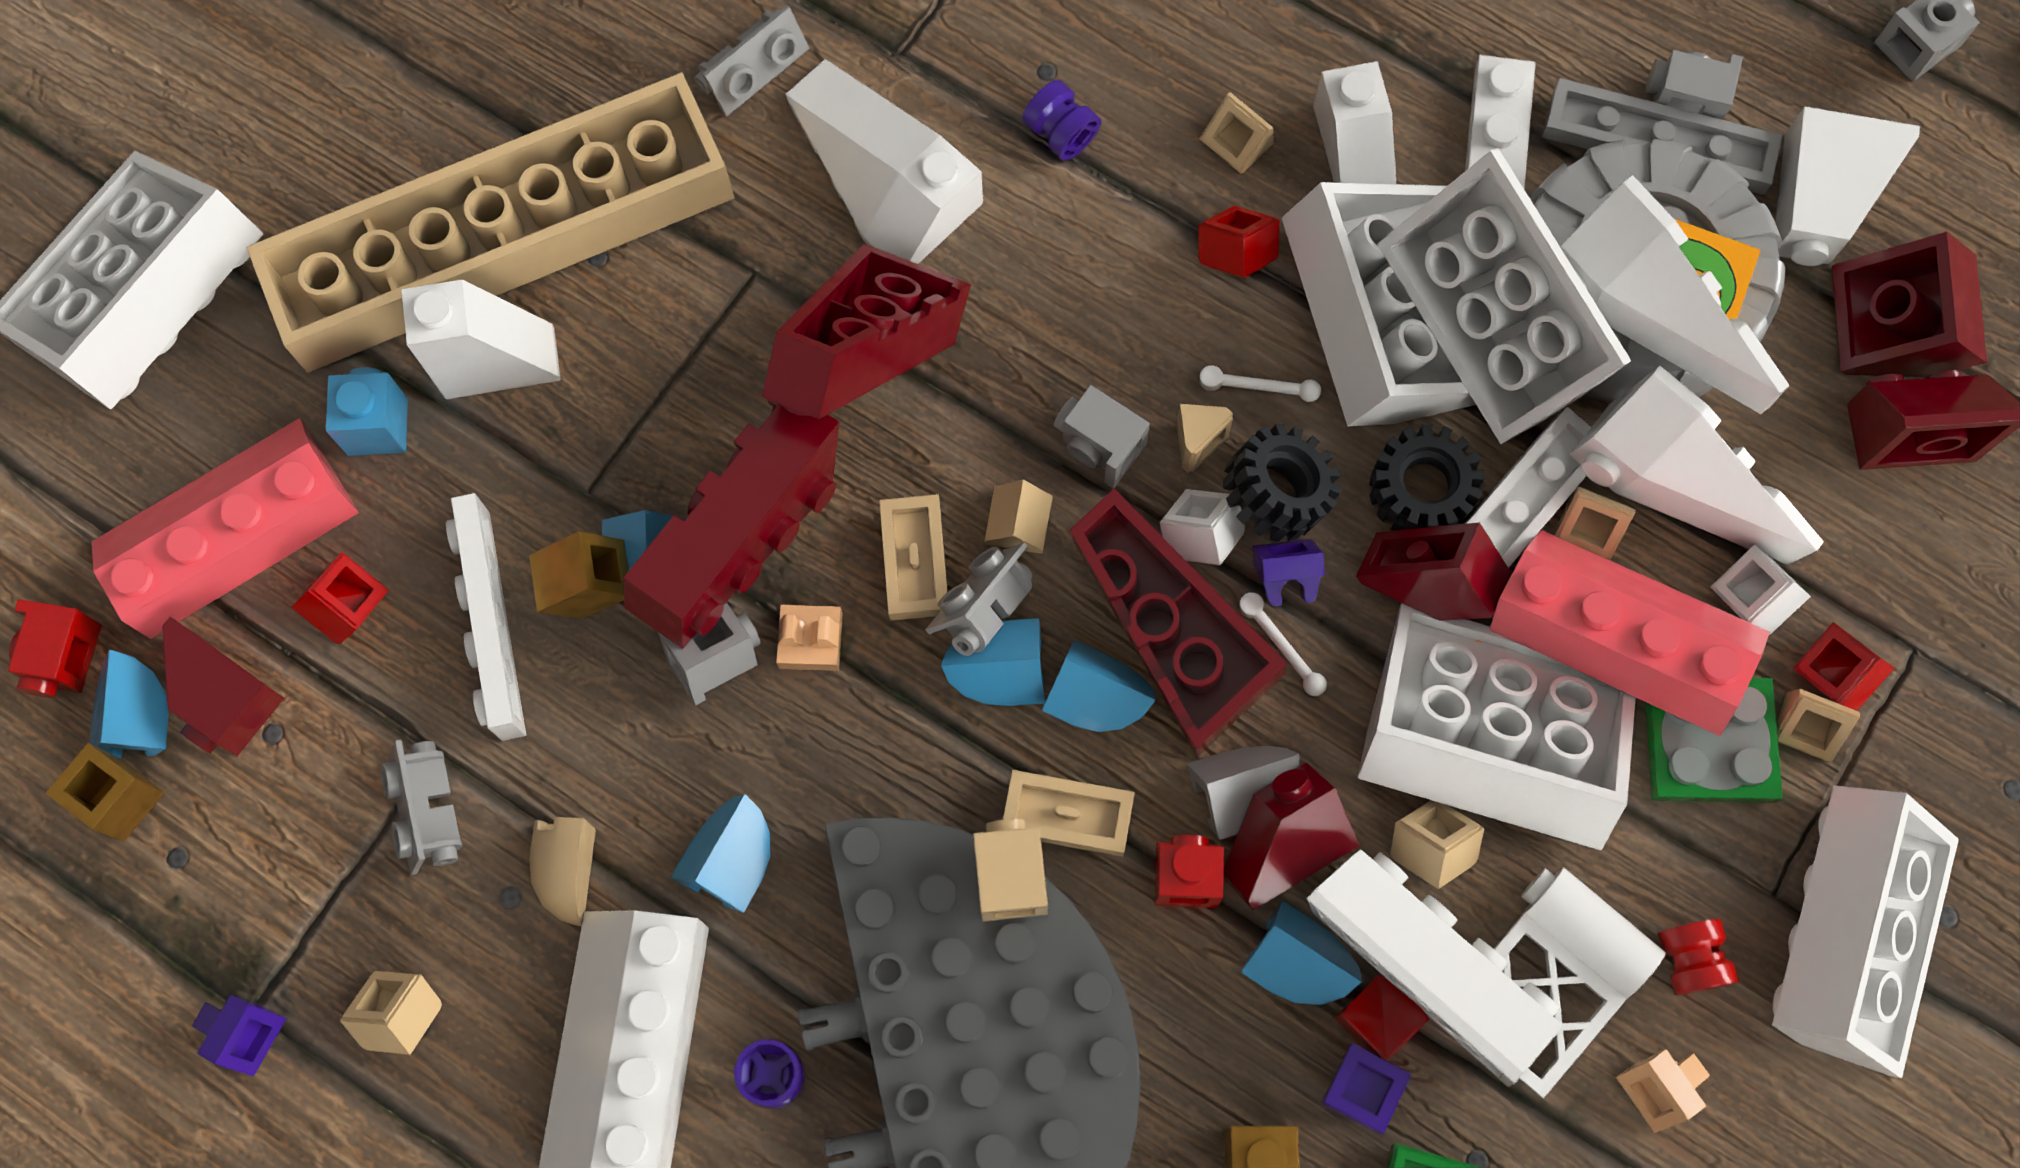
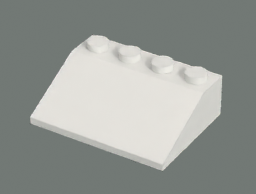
[1377,148,1631,444]
[0,151,264,409]
[1282,182,1476,426]
[1358,603,1636,850]

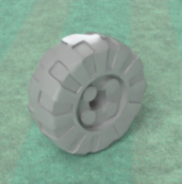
[1530,139,1786,404]

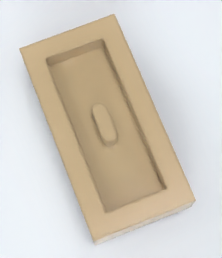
[879,494,948,621]
[1003,770,1135,857]

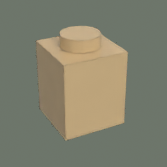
[974,819,1048,921]

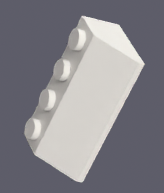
[1772,785,1959,1078]
[1307,849,1564,1087]
[539,910,709,1168]

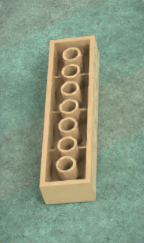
[246,72,735,373]

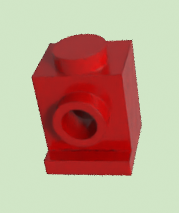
[8,599,102,698]
[1155,835,1224,908]

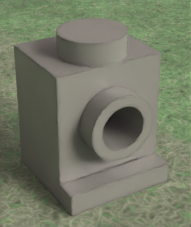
[1874,0,1980,82]
[1645,50,1743,120]
[1053,385,1150,489]
[658,602,761,706]

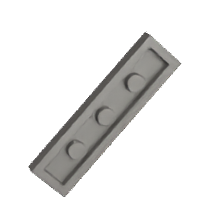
[1542,78,1782,195]

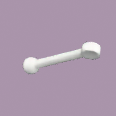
[1200,365,1321,402]
[1239,592,1327,696]

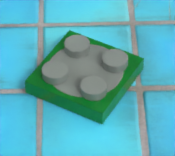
[1645,678,1783,803]

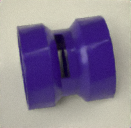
[1022,80,1101,161]
[734,1039,805,1109]

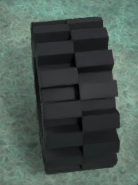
[1223,424,1341,541]
[1369,424,1484,531]

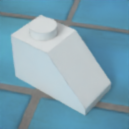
[1313,61,1396,184]

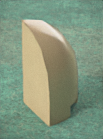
[529,817,596,927]

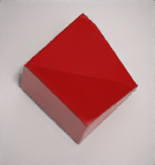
[1199,205,1279,278]
[291,551,389,644]
[1793,622,1895,711]
[1334,974,1430,1061]

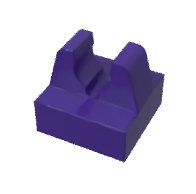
[1253,539,1325,606]
[192,995,287,1077]
[1321,1043,1412,1135]

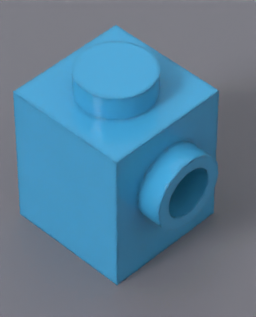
[326,367,408,456]

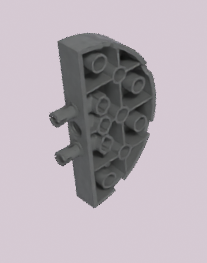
[798,817,1140,1168]

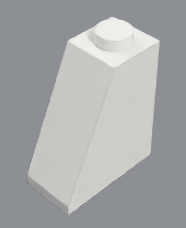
[1775,106,1920,266]
[401,280,561,399]

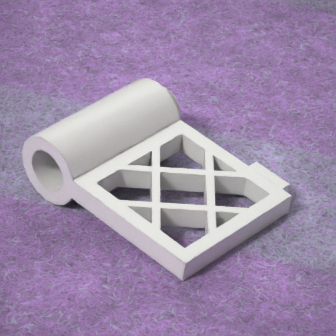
[1493,867,1666,1098]

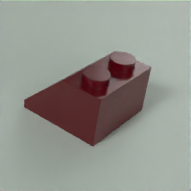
[1832,232,1987,377]
[1847,370,2020,470]

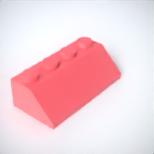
[92,418,359,639]
[1490,530,1770,736]

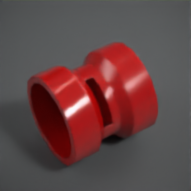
[1658,918,1739,996]

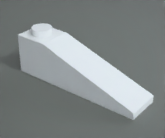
[785,59,983,264]
[1560,175,1790,414]
[1570,366,1824,565]

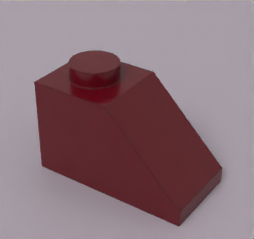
[1356,522,1511,621]
[162,617,284,756]
[1224,762,1360,910]

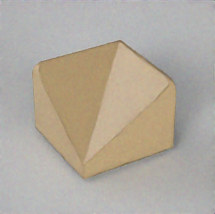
[1390,800,1484,889]
[340,971,442,1055]

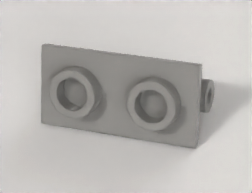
[694,5,810,116]
[925,542,1032,656]
[380,740,462,876]

